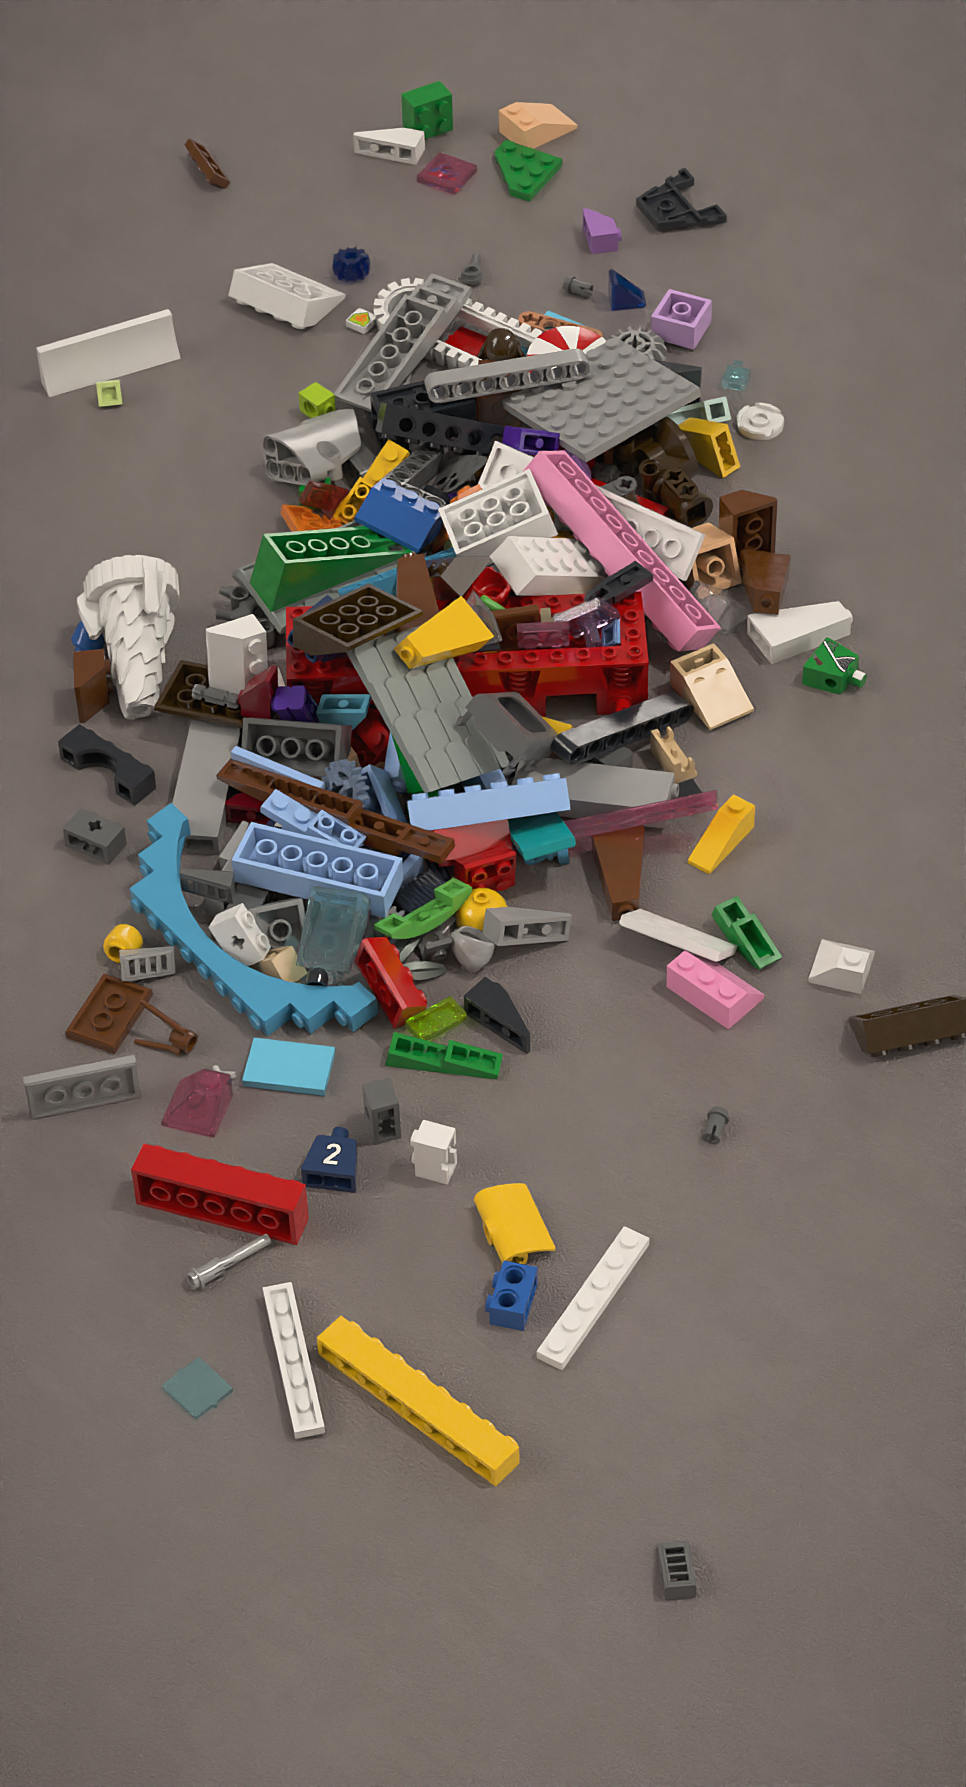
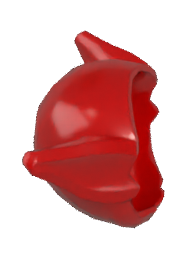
[462,566,511,608]

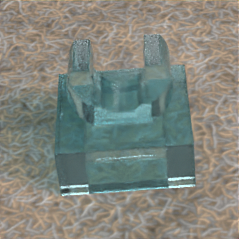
[722,360,750,391]

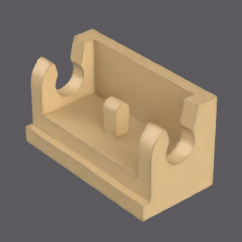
[651,727,697,784]

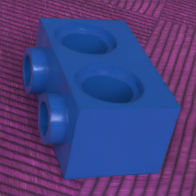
[485,1260,538,1331]

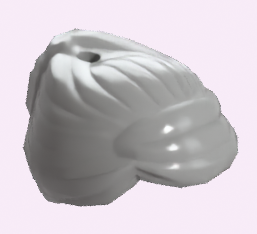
[450,926,495,973]

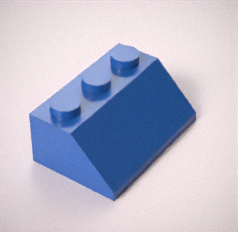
[354,478,443,553]

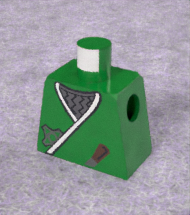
[802,637,867,694]

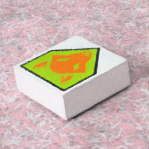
[346,308,376,335]

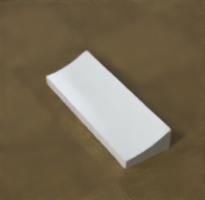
[37,309,181,397]

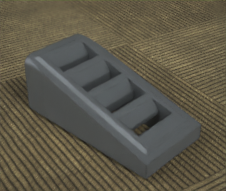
[179,869,235,903]
[658,1540,696,1600]

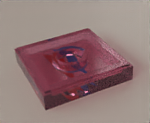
[417,152,477,195]

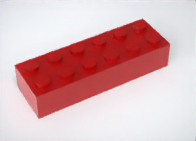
[131,1143,309,1245]

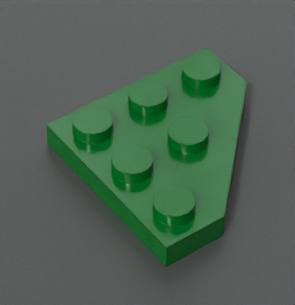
[494,140,563,202]

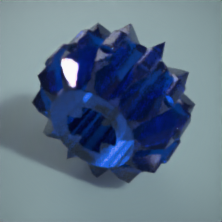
[332,246,370,283]

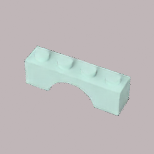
[641,396,731,431]

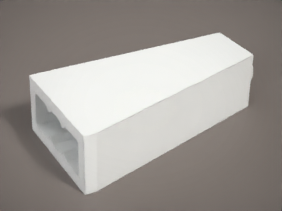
[747,601,853,665]

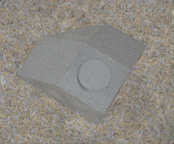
[249,897,312,954]

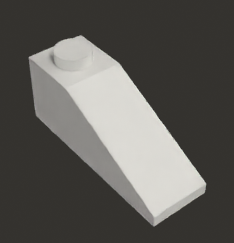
[353,128,425,165]

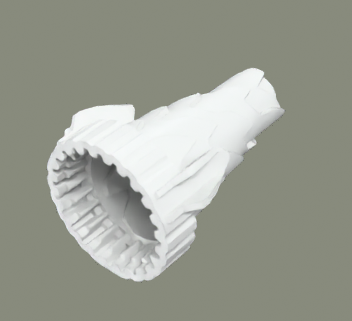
[77,555,180,720]

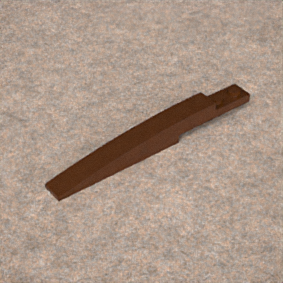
[216,758,455,864]

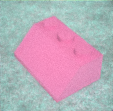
[666,950,764,1029]

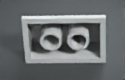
[206,614,268,695]

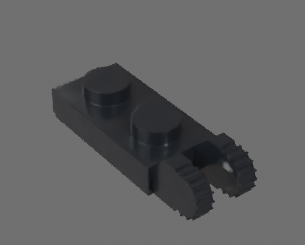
[584,561,653,613]

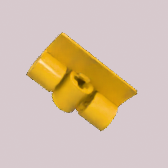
[474,1183,555,1265]

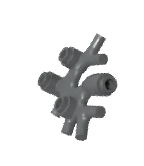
[216,570,277,649]

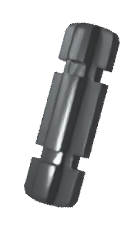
[192,684,240,709]

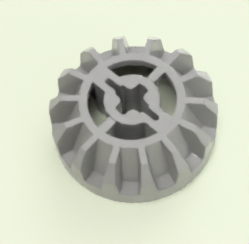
[606,326,666,361]

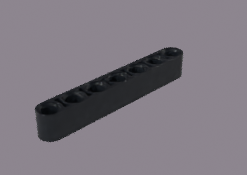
[551,691,694,766]

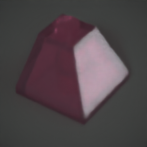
[161,1068,233,1138]

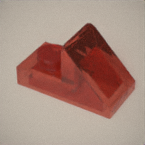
[299,480,350,520]

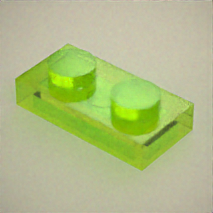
[405,996,467,1041]

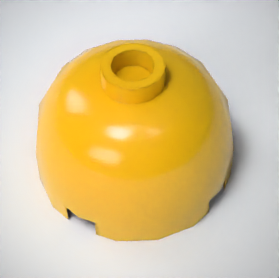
[456,888,508,931]

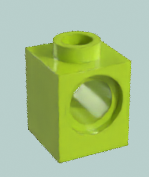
[298,382,336,418]

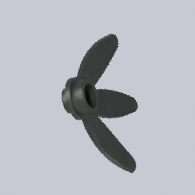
[366,915,446,981]

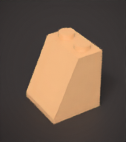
[685,522,742,598]

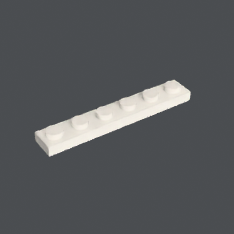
[537,1226,649,1370]
[263,1282,325,1439]

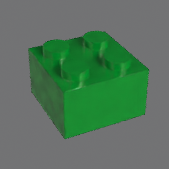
[401,81,453,140]

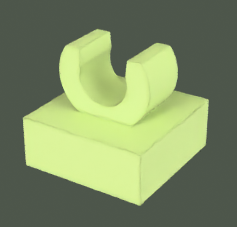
[96,380,122,407]

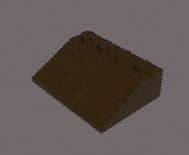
[293,583,423,656]
[154,660,249,728]

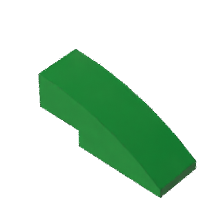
[711,895,782,970]

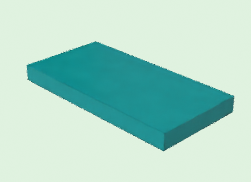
[508,812,576,861]

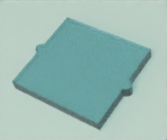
[162,1357,233,1420]

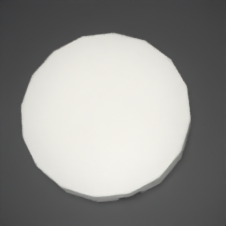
[736,403,784,441]

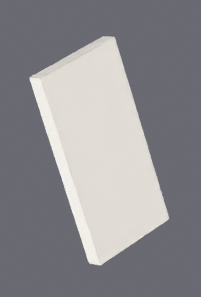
[619,909,737,962]

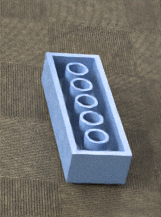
[407,773,571,830]
[232,822,403,918]

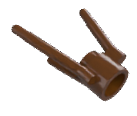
[134,999,198,1056]

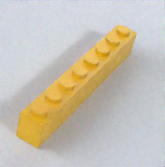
[317,1316,520,1487]

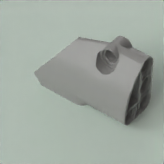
[262,409,362,486]

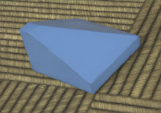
[601,619,621,647]

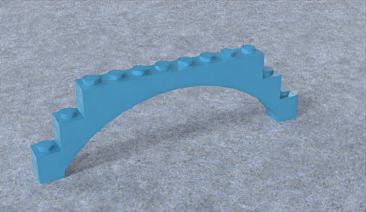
[129,803,379,1036]

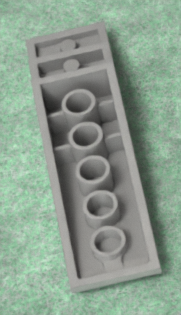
[334,273,472,412]

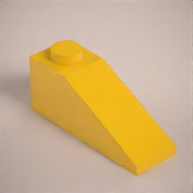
[688,794,755,875]

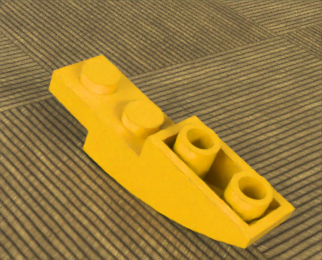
[334,439,410,524]

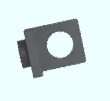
[418,925,452,961]

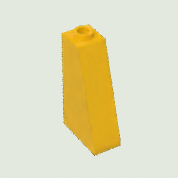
[394,596,494,669]

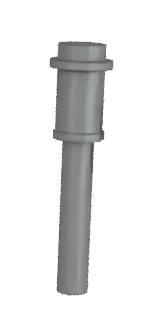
[186,1234,271,1289]

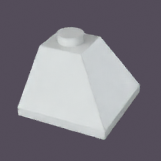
[808,939,875,994]

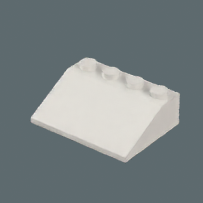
[228,263,346,329]
[438,469,558,566]

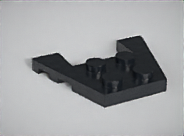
[636,168,727,230]

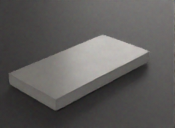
[23,1055,141,1119]

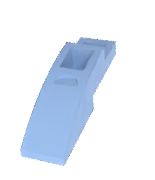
[260,789,366,848]

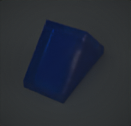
[608,268,647,311]

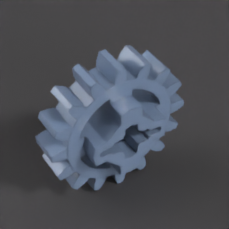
[321,759,369,809]

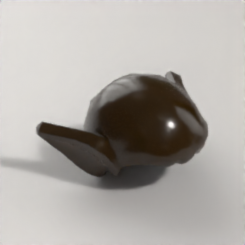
[477,328,525,361]

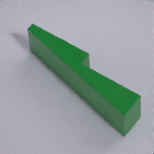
[385,1032,503,1080]

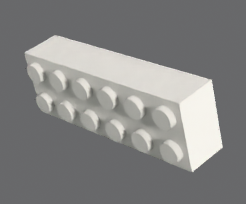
[490,536,609,596]

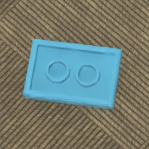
[242,1038,336,1096]

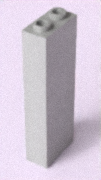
[172,720,243,855]
[512,758,679,828]

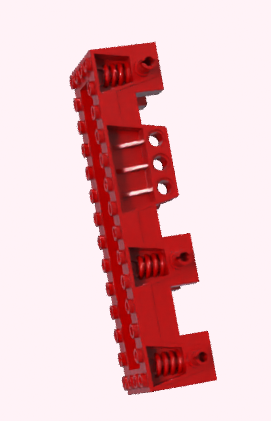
[286,591,649,717]

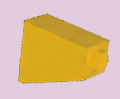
[678,417,740,478]

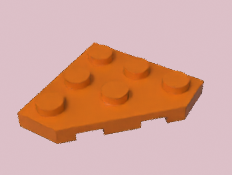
[280,504,343,532]

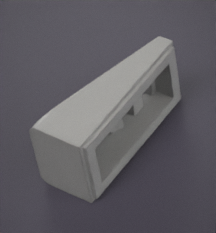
[119,946,175,981]

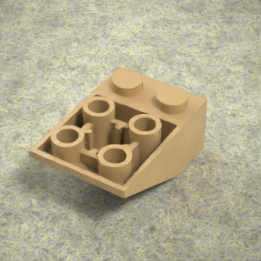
[670,643,754,730]

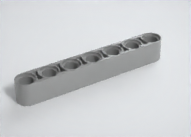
[424,349,590,403]

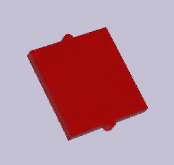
[444,326,487,357]

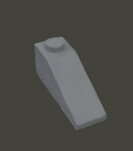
[482,907,572,946]

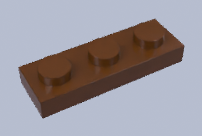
[184,138,230,189]

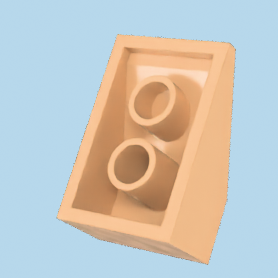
[499,102,577,149]

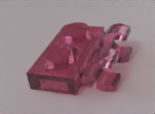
[517,621,569,650]

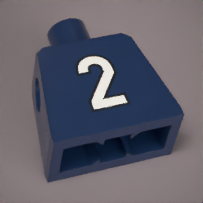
[301,1127,358,1193]

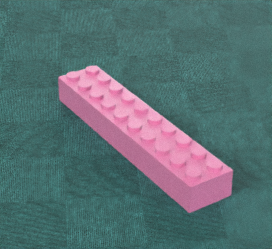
[522,451,721,652]

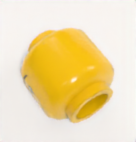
[103,924,143,964]

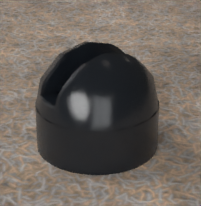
[306,967,329,987]

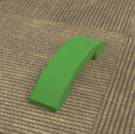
[374,878,472,939]

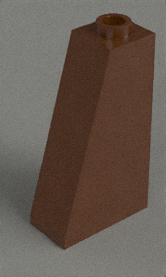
[740,550,791,615]
[394,553,439,633]
[591,825,644,921]

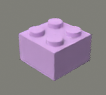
[651,289,712,349]

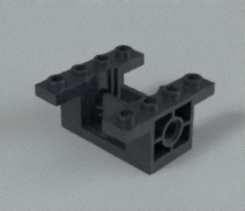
[365,381,477,456]

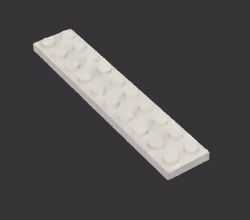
[478,441,706,581]

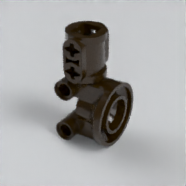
[614,416,713,528]

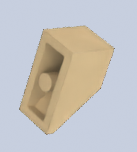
[250,946,308,984]

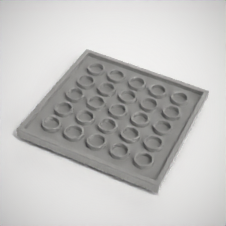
[502,337,702,462]

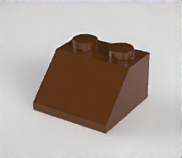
[73,649,114,723]

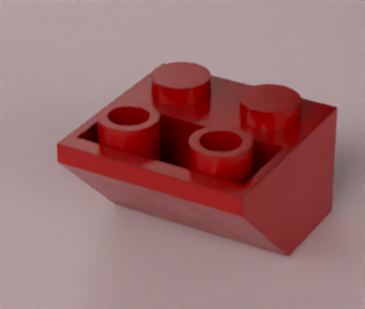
[351,707,390,768]
[454,846,516,891]

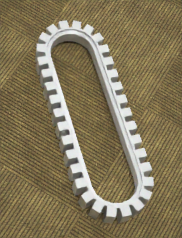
[373,278,543,369]

